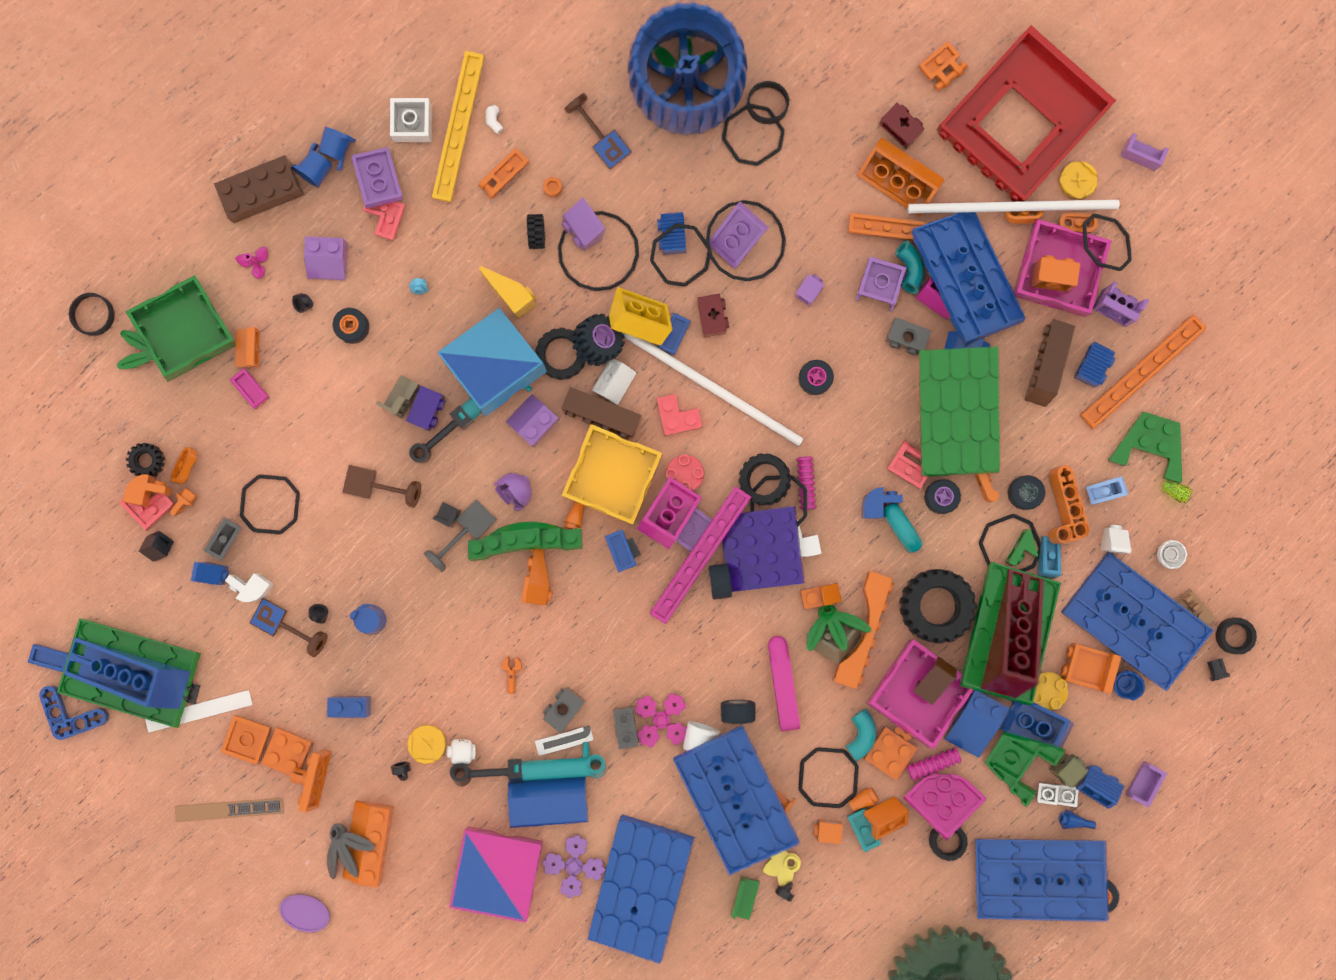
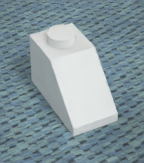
[1101,525,1131,554]

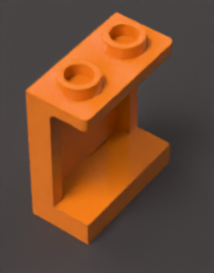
[1060,643,1121,694]

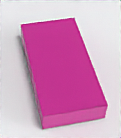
[230,368,270,409]

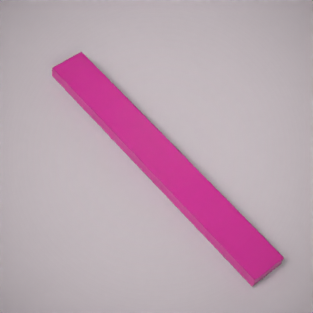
[650,486,751,624]

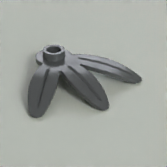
[327,824,374,879]

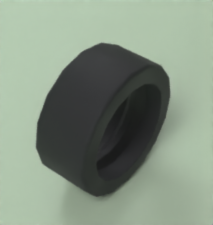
[1216,618,1257,655]
[929,827,968,861]

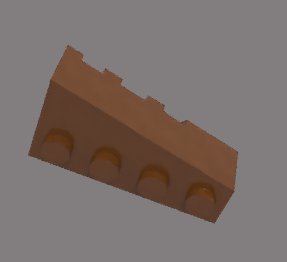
[1024,319,1075,407]

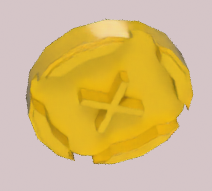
[1059,161,1098,200]
[407,725,447,764]

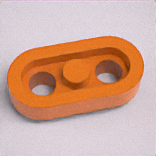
[1004,211,1044,224]
[1058,212,1098,234]
[171,447,198,485]

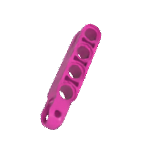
[768,636,800,732]

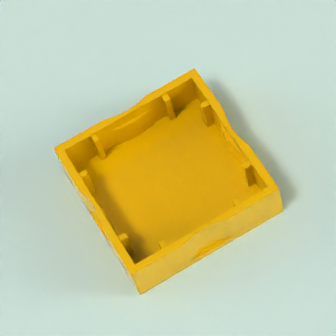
[562,424,662,525]

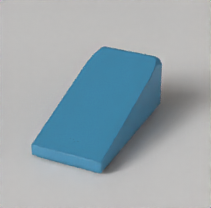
[1038,536,1061,579]

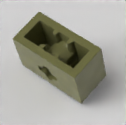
[1049,753,1088,788]

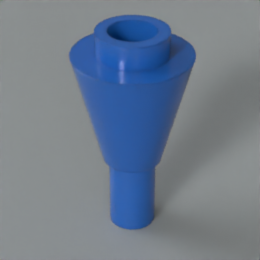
[1059,810,1096,829]

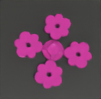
[635,693,687,747]

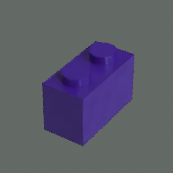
[406,386,446,431]

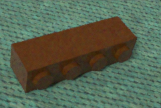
[562,387,642,439]

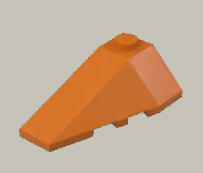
[521,549,553,605]

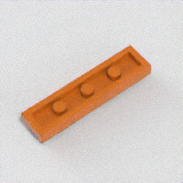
[848,213,926,241]

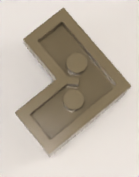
[376,375,420,419]
[807,622,861,665]

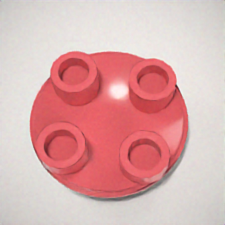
[666,454,704,491]

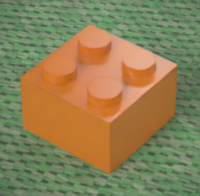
[1030,255,1080,293]

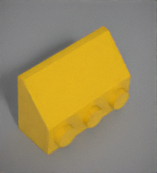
[609,287,672,346]

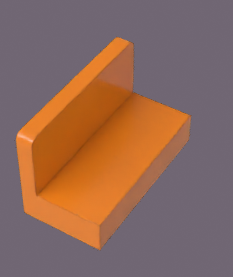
[235,327,260,368]
[864,797,909,840]

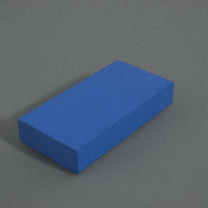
[657,313,691,356]
[604,529,637,573]
[28,644,69,672]

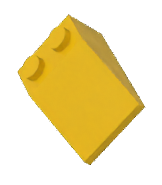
[478,266,536,319]

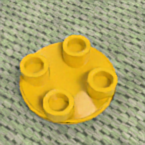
[1033,672,1068,711]

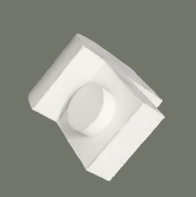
[797,519,822,557]
[225,573,274,602]

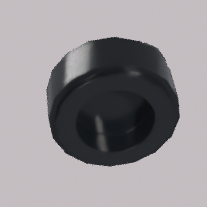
[292,293,313,313]
[308,604,328,624]
[391,761,411,781]
[775,882,795,902]

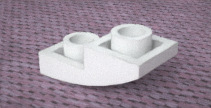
[1037,783,1079,807]

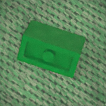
[730,876,760,920]

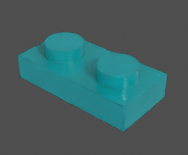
[847,808,882,852]

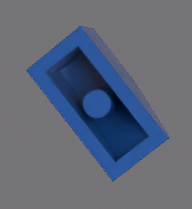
[190,562,229,585]

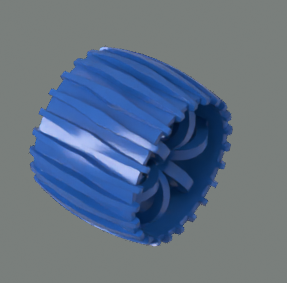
[628,2,747,136]

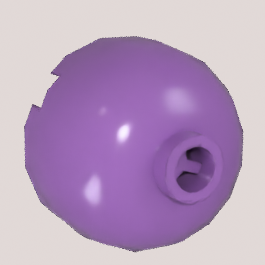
[494,473,532,511]

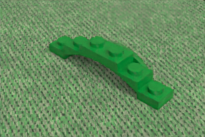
[468,522,583,561]

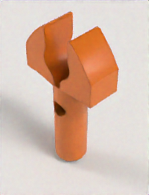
[502,657,522,694]

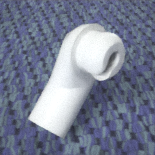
[486,105,504,135]

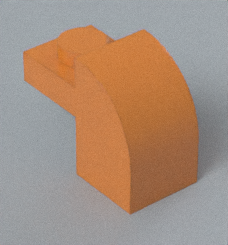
[123,475,172,507]

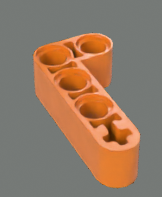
[1048,465,1090,544]

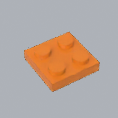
[221,715,272,765]
[864,726,918,781]
[261,727,313,776]

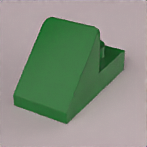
[1005,529,1038,566]

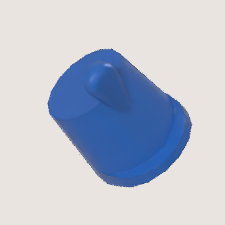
[318,127,356,171]
[291,142,332,188]
[350,604,387,635]

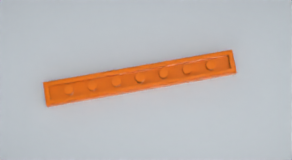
[1079,314,1207,430]

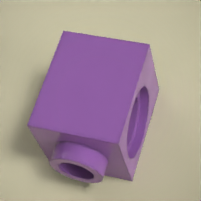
[795,274,824,306]

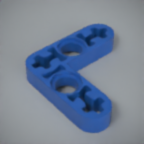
[39,685,109,740]

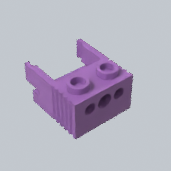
[855,257,907,312]
[1093,282,1149,327]

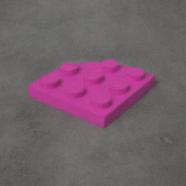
[903,773,987,840]

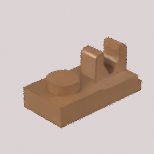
[1175,589,1216,626]

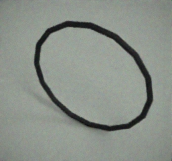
[706,200,786,281]
[558,211,639,291]

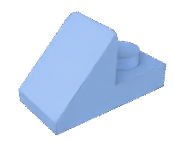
[1086,476,1129,505]

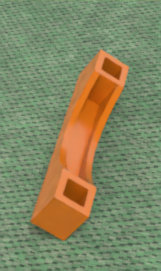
[833,571,894,689]

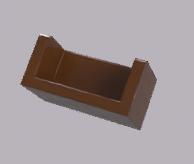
[913,657,957,705]

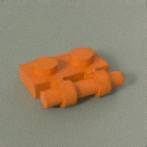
[918,41,968,91]

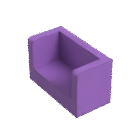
[1120,133,1169,171]
[1125,761,1167,808]

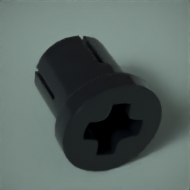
[1207,658,1230,681]

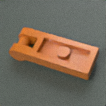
[478,148,530,199]
[974,474,999,502]

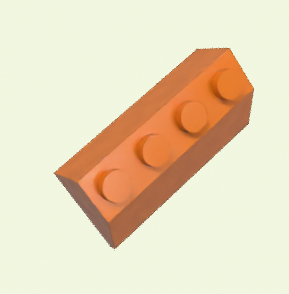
[857,137,945,217]
[343,800,394,888]

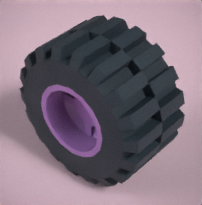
[571,313,625,366]

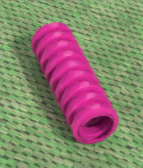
[796,456,817,510]
[907,747,962,781]

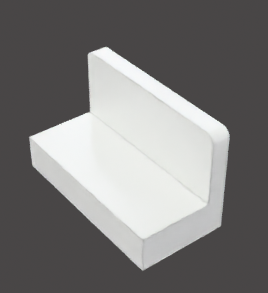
[592,359,636,405]

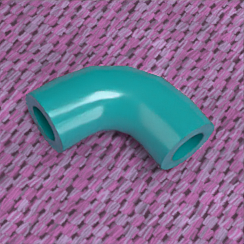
[895,241,925,294]
[883,503,923,553]
[846,708,877,762]

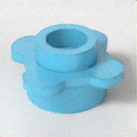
[408,278,429,295]

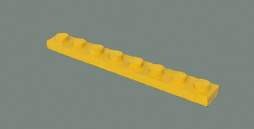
[432,51,485,203]

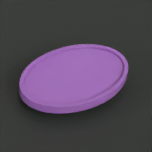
[279,894,330,932]

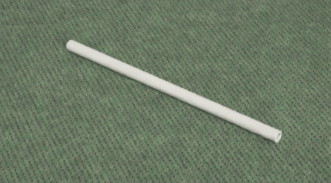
[908,200,1120,214]
[622,332,804,446]

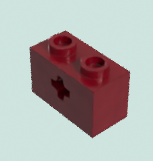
[879,103,925,149]
[697,294,729,338]

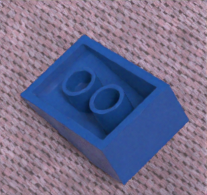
[944,690,1010,758]
[1000,701,1074,748]

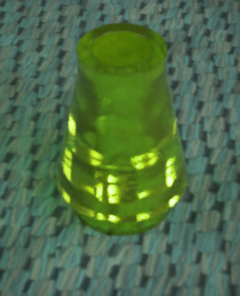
[1161,480,1193,504]

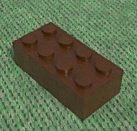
[214,155,304,223]

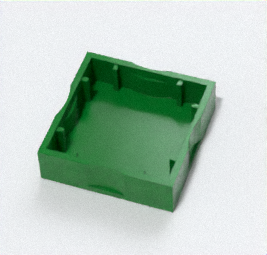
[125,275,236,382]

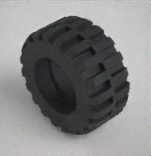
[900,569,977,643]

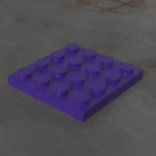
[722,506,805,592]

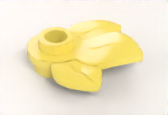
[763,850,801,886]

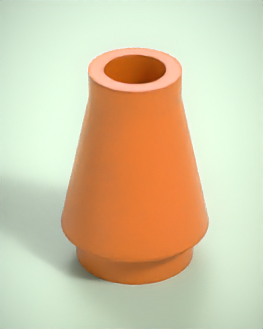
[563,502,585,529]
[849,787,879,812]

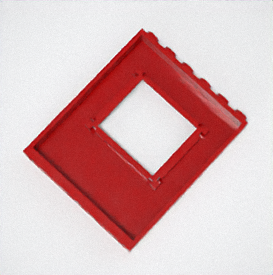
[937,25,1116,202]

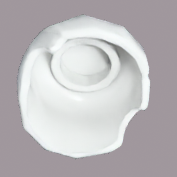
[1157,540,1187,569]

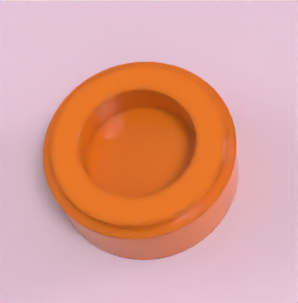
[543,177,562,198]

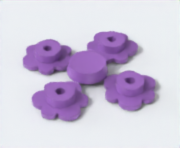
[542,835,605,898]

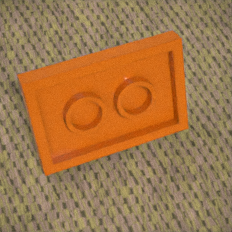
[290,749,332,813]

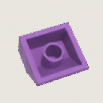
[562,197,605,252]
[304,236,348,280]
[506,394,560,447]

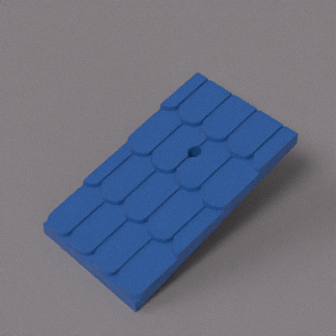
[912,212,1026,346]
[1061,552,1214,691]
[673,725,800,875]
[587,814,695,964]
[976,839,1109,922]

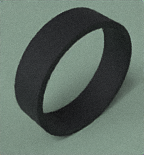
[747,81,789,125]
[69,293,115,336]

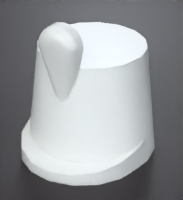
[683,721,720,751]

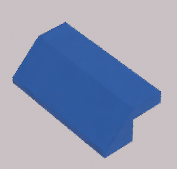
[508,777,588,828]

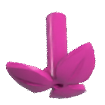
[235,247,268,279]

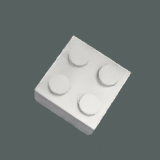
[390,98,432,142]

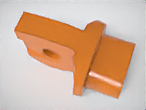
[169,487,197,516]

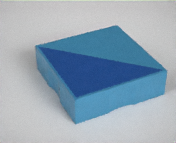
[437,307,547,417]

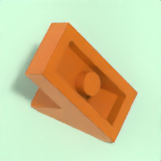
[800,583,842,609]

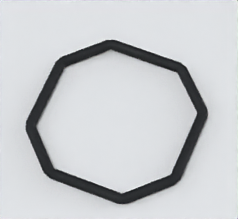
[722,104,785,166]
[1082,214,1132,271]
[650,223,710,287]
[239,475,300,534]
[750,475,807,526]
[979,514,1041,572]
[798,747,859,808]

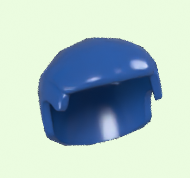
[1113,670,1145,701]

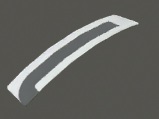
[535,726,593,756]

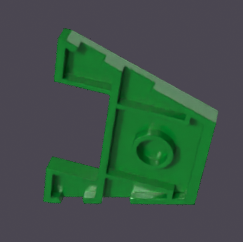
[1108,412,1182,483]
[985,731,1065,807]

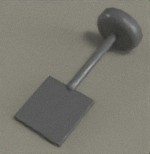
[423,500,497,572]

